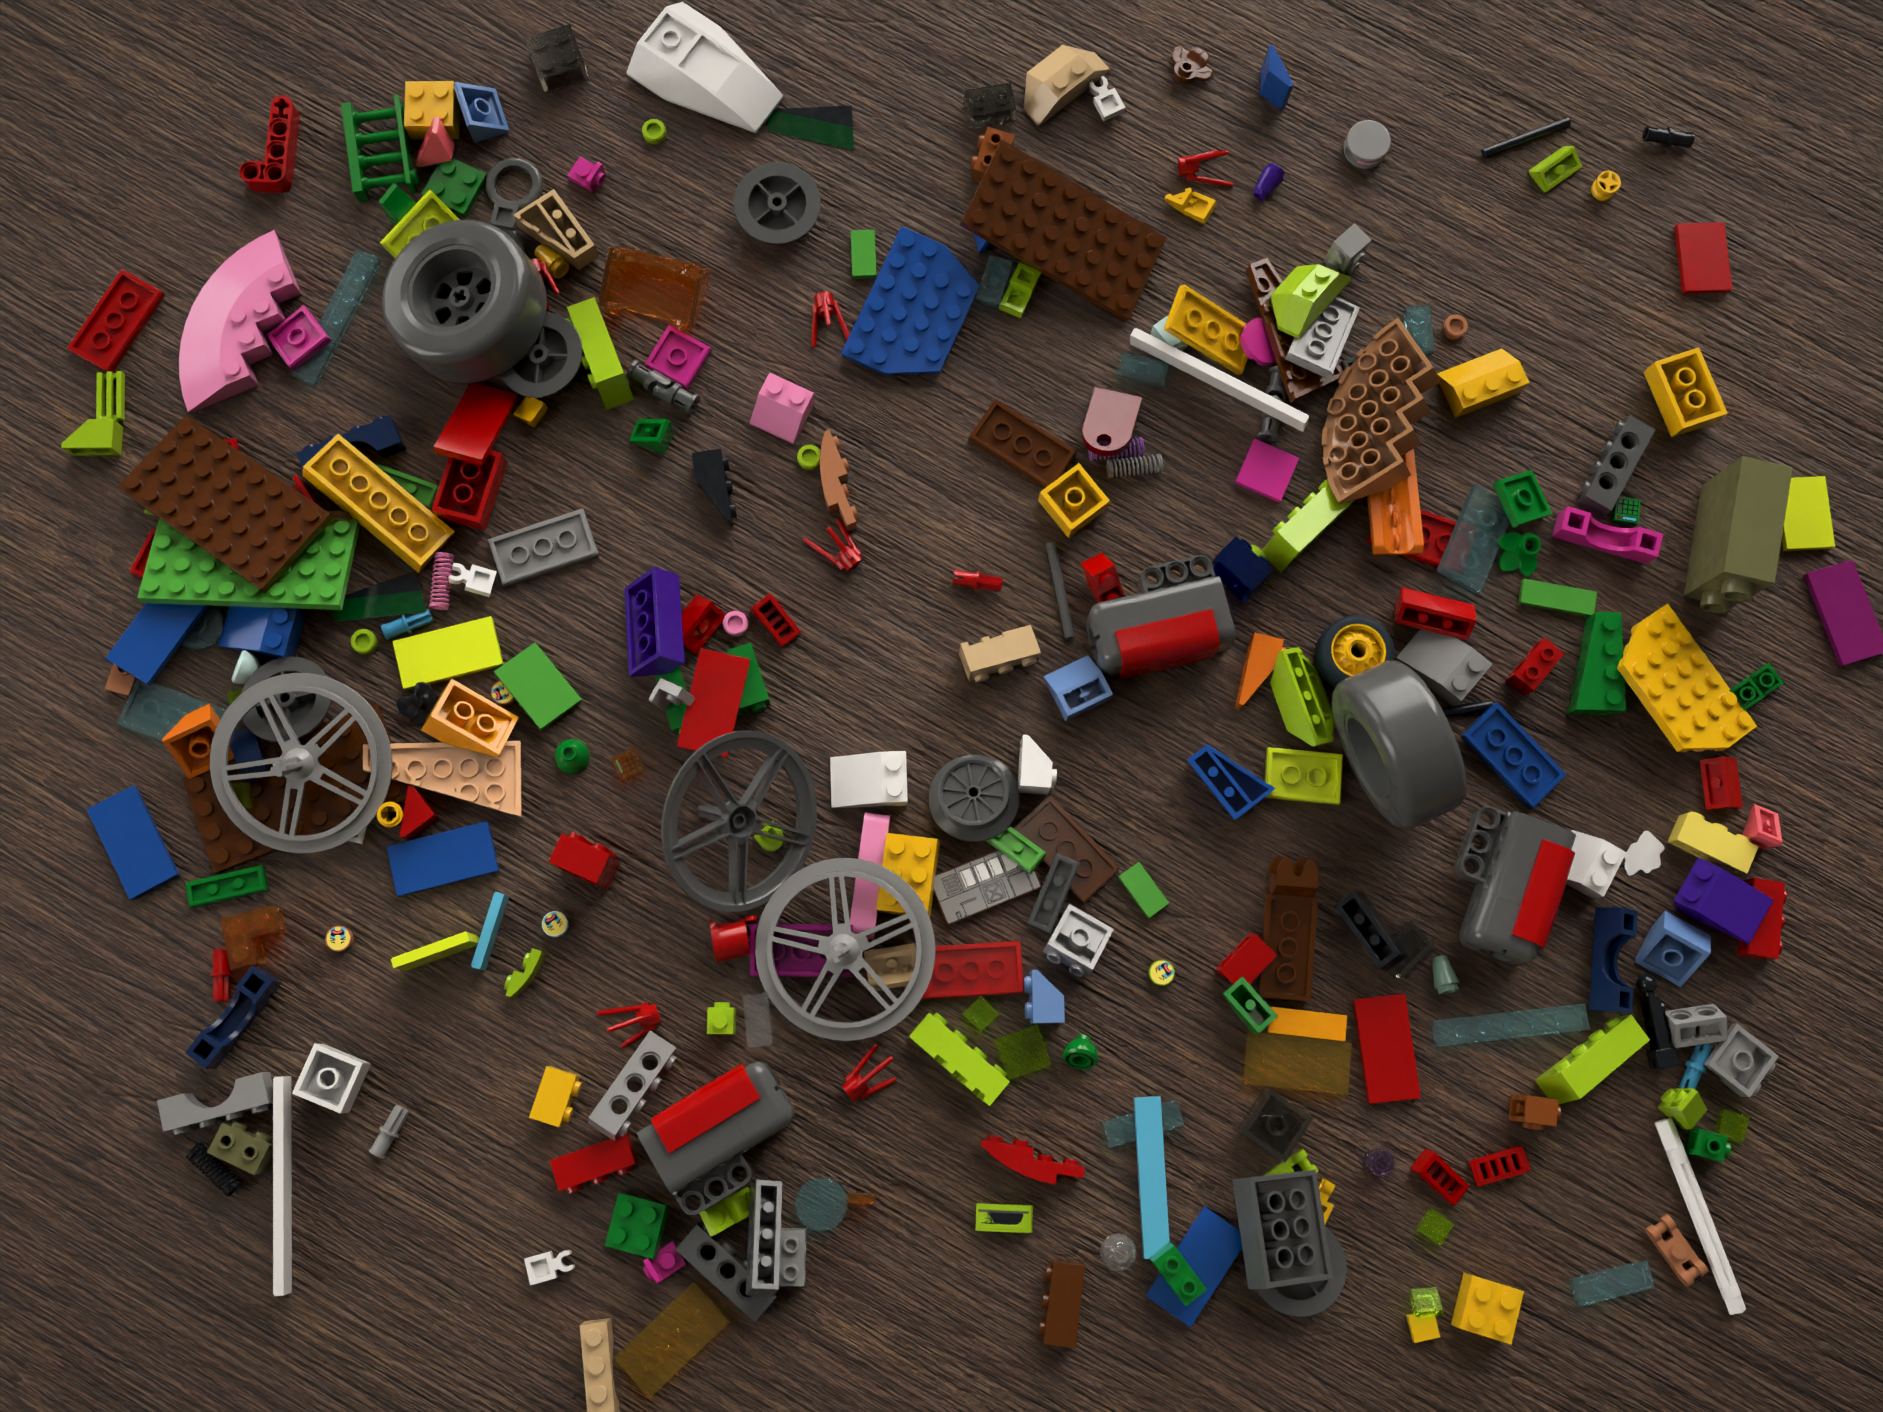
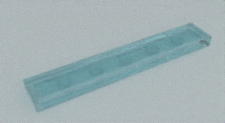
[291,249,381,387]
[1431,1003,1590,1047]

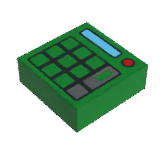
[1611,497,1641,526]

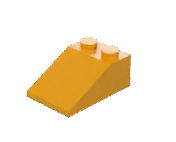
[421,679,519,757]

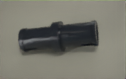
[1642,126,1695,148]

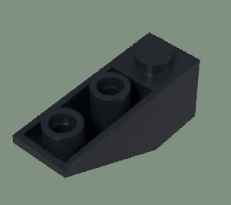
[692,449,737,527]

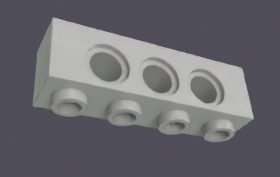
[588,1031,677,1141]

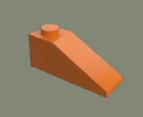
[1234,632,1286,710]

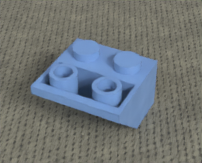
[1043,655,1113,722]
[1024,970,1065,1024]

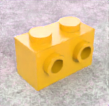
[529,1066,582,1127]

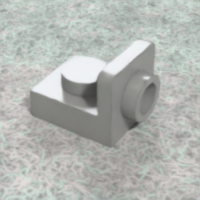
[649,678,695,711]

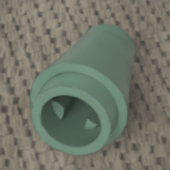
[1431,955,1460,995]

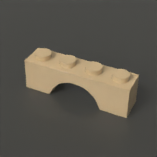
[580,1318,620,1412]

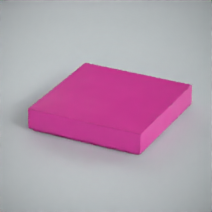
[266,305,332,371]
[644,325,712,390]
[1234,438,1299,503]

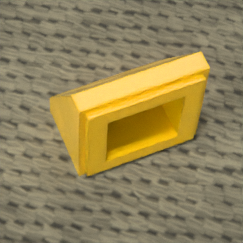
[513,397,548,428]

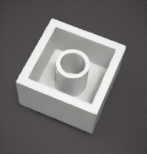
[292,1043,371,1114]

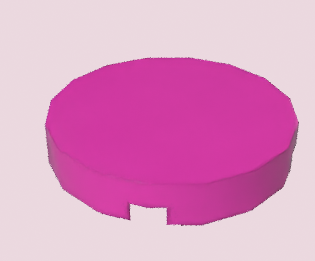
[1240,318,1276,366]

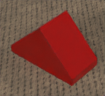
[399,786,440,840]

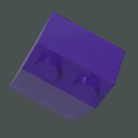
[1674,858,1774,945]

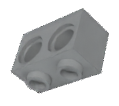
[1664,1004,1728,1048]
[779,1228,807,1286]

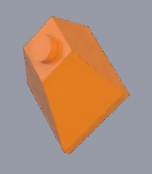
[162,704,234,779]

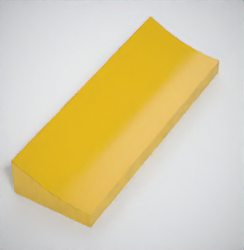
[303,434,455,573]

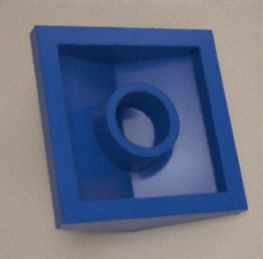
[1260,45,1294,110]

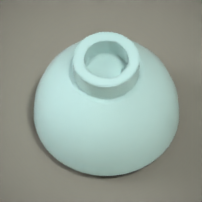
[231,650,261,684]

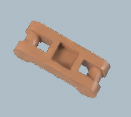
[1645,1214,1709,1287]

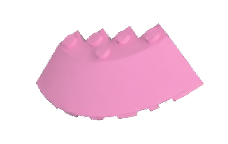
[179,230,301,414]

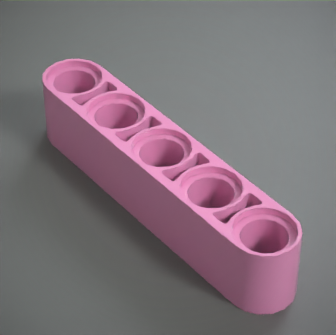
[850,812,890,940]

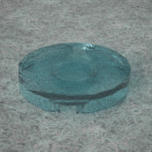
[181,605,225,651]
[795,1177,848,1232]

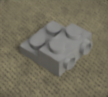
[1042,904,1114,977]
[1704,1023,1779,1098]

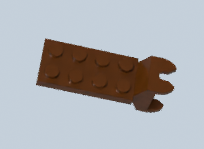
[1258,856,1319,1001]

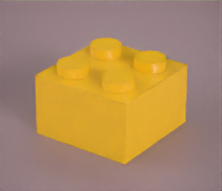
[404,81,460,140]
[1038,463,1110,538]
[1451,1272,1524,1345]

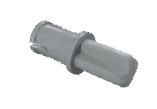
[369,1105,409,1159]

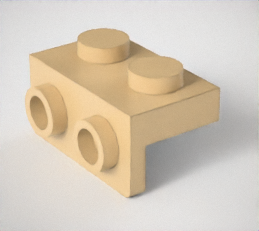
[864,943,916,991]

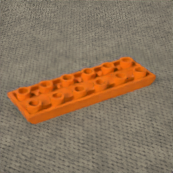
[1367,449,1424,555]

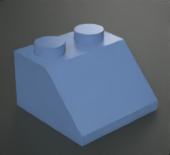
[1635,911,1711,987]

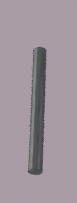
[1046,542,1075,639]

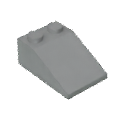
[1395,629,1492,706]

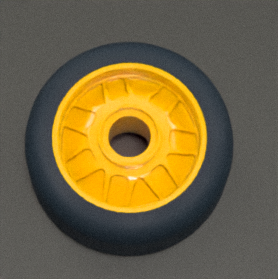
[1314,615,1394,689]

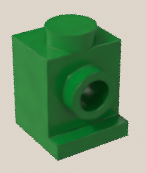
[1685,1128,1731,1162]

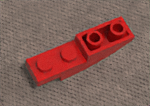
[980,1135,1085,1185]

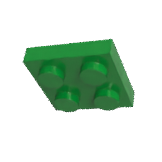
[421,158,487,218]
[1492,470,1553,528]
[605,1193,670,1259]

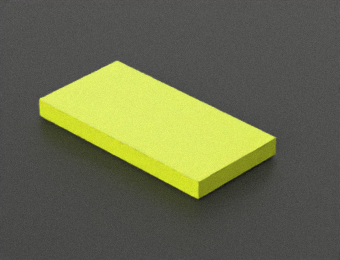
[393,616,504,690]

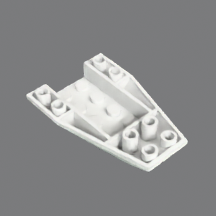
[626,2,784,133]

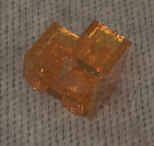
[220,905,287,971]

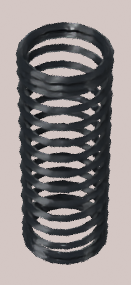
[186,1142,242,1197]

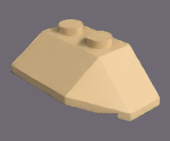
[1023,45,1110,127]

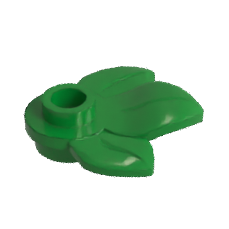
[1497,532,1541,577]

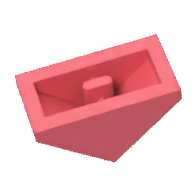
[416,116,455,167]
[1742,804,1783,850]

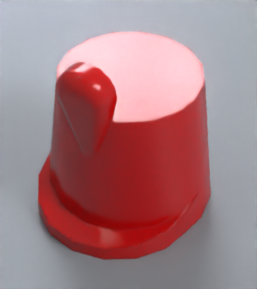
[709,915,758,963]

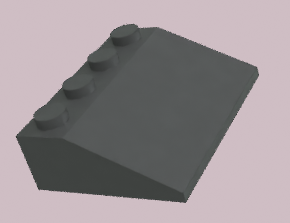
[1232,1170,1333,1289]

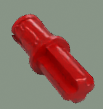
[953,569,1003,592]
[210,949,232,1002]

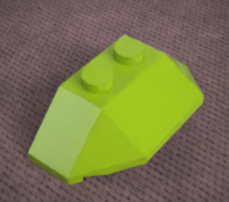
[1271,264,1351,339]
[1270,647,1334,747]

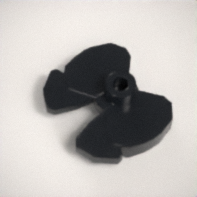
[397,682,440,724]

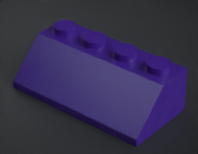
[624,567,685,677]

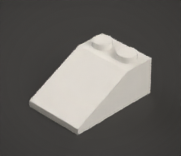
[830,751,908,808]

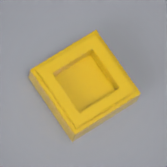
[1406,1309,1440,1343]

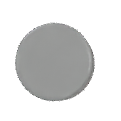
[1343,120,1391,169]

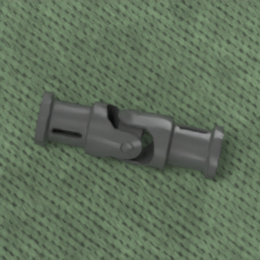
[626,360,700,415]
[1258,366,1287,443]

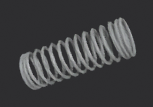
[1107,453,1163,478]

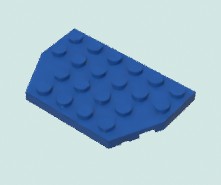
[841,226,980,376]

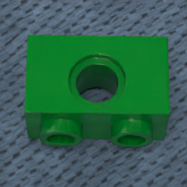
[1149,1242,1207,1306]

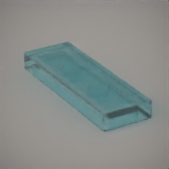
[1101,1099,1184,1148]
[1569,1260,1655,1306]

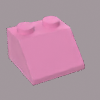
[750,372,815,445]

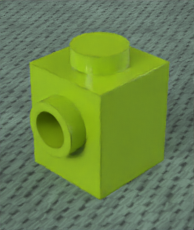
[707,1002,736,1035]

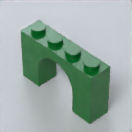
[655,643,771,735]

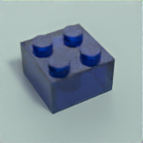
[1212,536,1273,603]

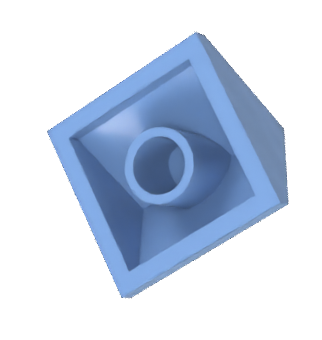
[453,82,509,143]

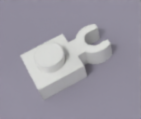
[1089,76,1126,121]
[448,563,497,597]
[524,1250,575,1285]

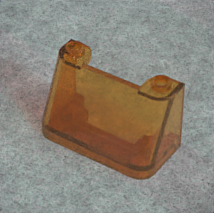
[598,246,711,332]

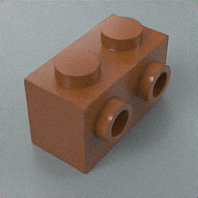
[970,127,1015,182]
[1509,1095,1561,1131]

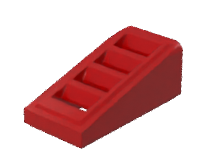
[750,593,801,648]
[1468,1145,1531,1187]
[1410,1149,1470,1206]

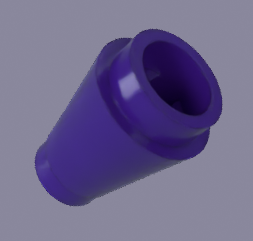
[1252,163,1285,201]

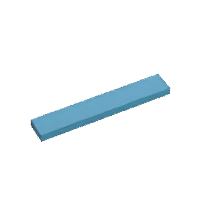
[1133,1096,1170,1259]

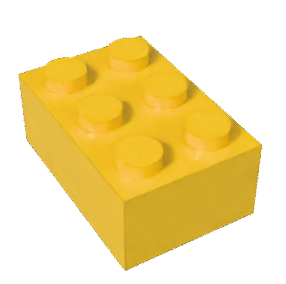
[1644,347,1728,438]
[876,833,940,917]

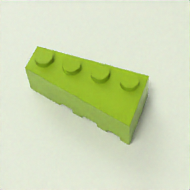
[566,297,634,410]
[1262,479,1355,573]
[909,1012,1010,1106]
[1535,1014,1650,1105]

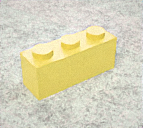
[1668,812,1759,876]

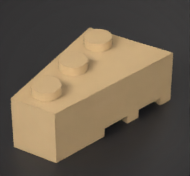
[513,189,599,270]
[959,625,1041,683]

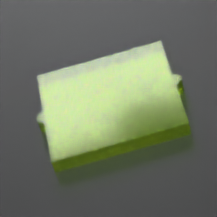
[994,1025,1051,1080]

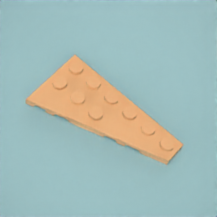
[363,741,522,818]

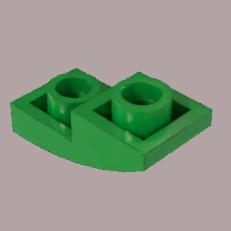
[1729,663,1784,711]

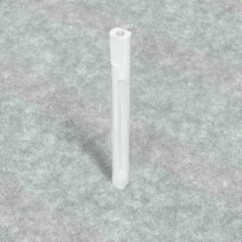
[1654,1117,1746,1315]

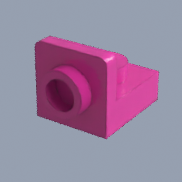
[567,157,606,193]
[643,1241,687,1284]

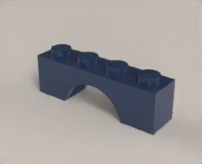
[296,416,407,486]
[1589,907,1638,1014]
[185,966,282,1069]

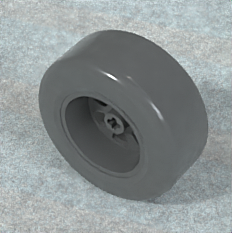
[382,220,547,383]
[1332,660,1467,829]

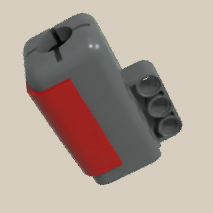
[1086,555,1236,680]
[1454,806,1576,965]
[637,1061,795,1215]

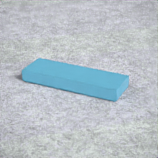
[471,892,509,971]

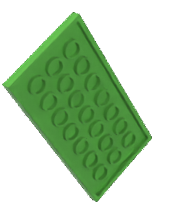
[137,518,360,610]

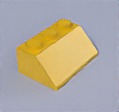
[1437,349,1530,418]

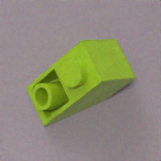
[1658,1088,1708,1129]

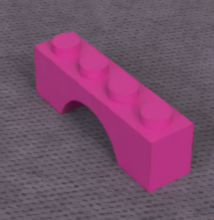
[1552,506,1663,564]

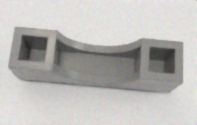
[157,1072,273,1135]

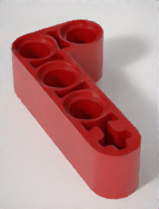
[239,95,300,193]

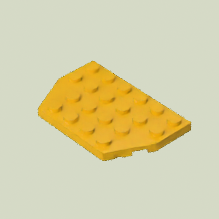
[1617,604,1757,752]

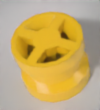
[1591,171,1621,201]

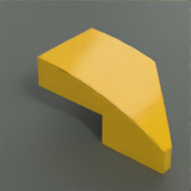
[1165,187,1216,224]

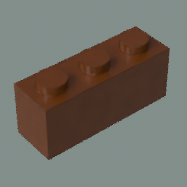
[1038,1259,1085,1349]

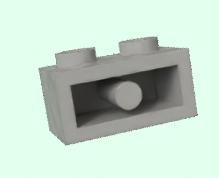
[1324,223,1371,274]

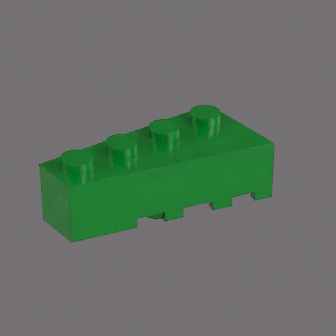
[1566,612,1626,716]

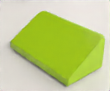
[1528,146,1583,193]

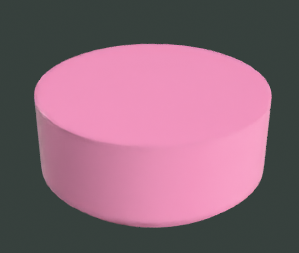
[723,611,748,637]

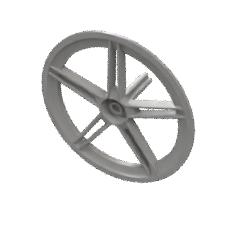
[210,673,392,853]
[755,858,936,1041]

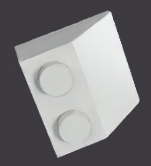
[1018,735,1057,795]
[1566,830,1627,899]

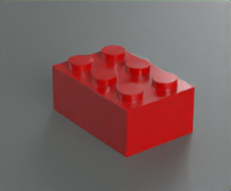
[431,450,508,531]
[548,832,621,890]

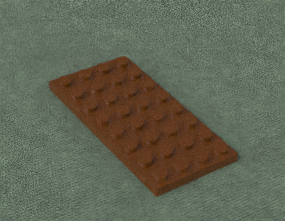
[960,140,1167,322]
[117,415,333,593]
[182,704,408,874]

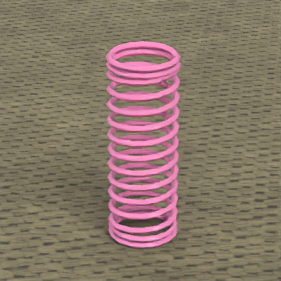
[429,552,454,610]

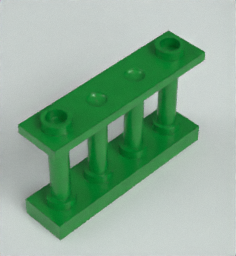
[341,95,419,203]

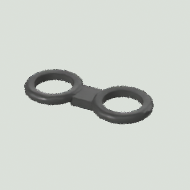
[486,158,543,253]

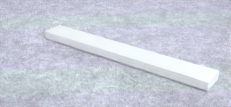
[1130,328,1309,432]
[273,1076,292,1296]

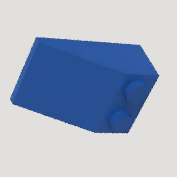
[218,606,306,659]

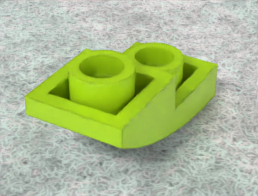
[504,948,546,998]

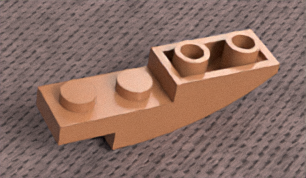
[820,430,859,532]

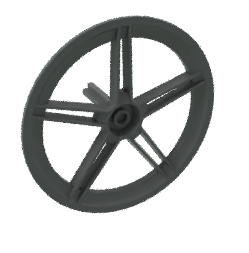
[661,730,817,912]

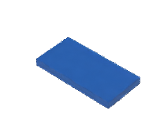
[106,603,209,686]
[1460,702,1567,810]
[86,785,180,900]
[386,821,500,897]
[1146,1206,1242,1328]

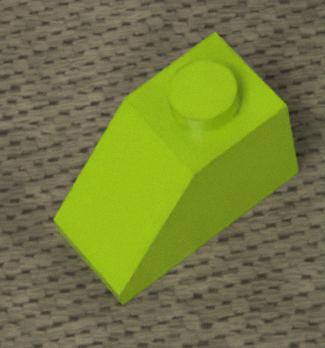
[61,416,123,456]

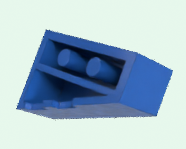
[1187,744,1276,821]

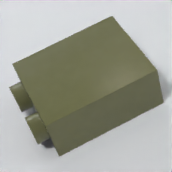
[1683,456,1793,614]

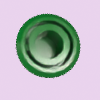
[554,739,590,774]
[1062,1034,1098,1069]

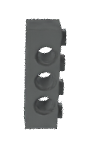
[1577,415,1656,517]
[746,1180,782,1297]
[675,1222,778,1322]

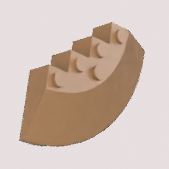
[1322,318,1440,504]

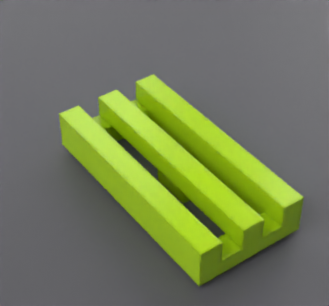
[96,371,125,421]

